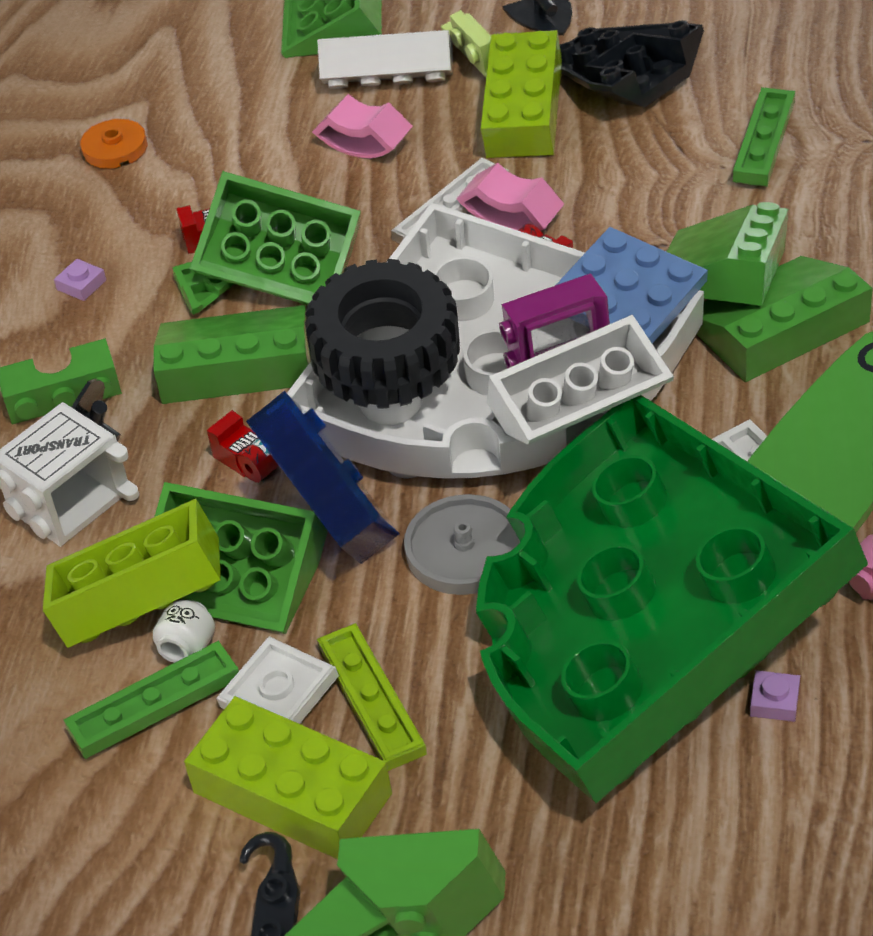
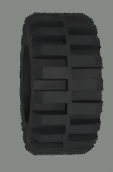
[305,259,460,409]

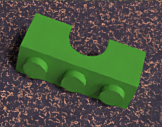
[0,338,122,425]

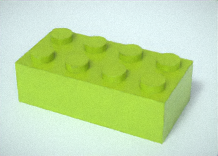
[481,30,562,158]
[43,499,221,648]
[184,696,392,860]

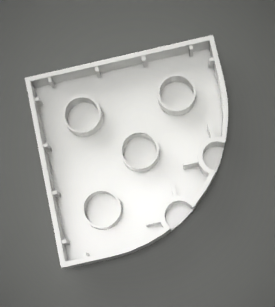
[279,203,704,478]

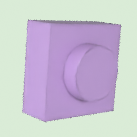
[54,259,106,301]
[750,670,800,722]

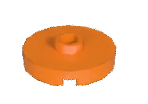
[80,119,148,169]

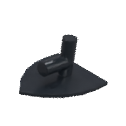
[502,0,573,36]
[71,378,121,441]

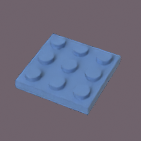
[556,227,708,344]

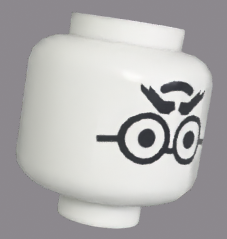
[153,600,215,663]

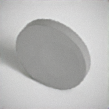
[404,494,520,595]

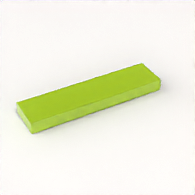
[317,623,427,771]

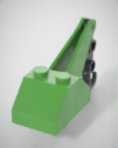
[239,829,506,936]

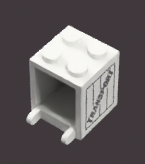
[0,402,139,547]

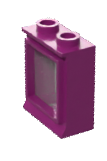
[499,273,610,369]

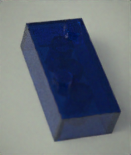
[246,391,400,564]

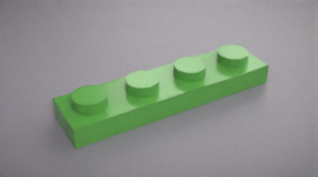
[733,87,795,186]
[63,640,239,759]

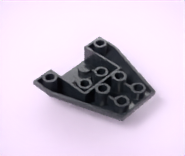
[560,20,704,108]

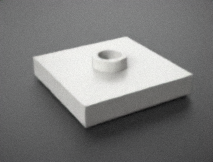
[216,636,339,724]

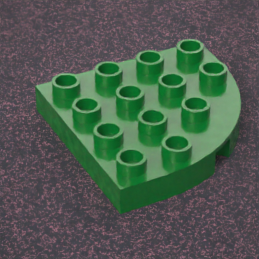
[476,395,868,804]

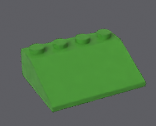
[281,0,382,58]
[190,171,361,305]
[666,202,789,306]
[696,256,873,383]
[154,305,310,404]
[154,482,330,634]

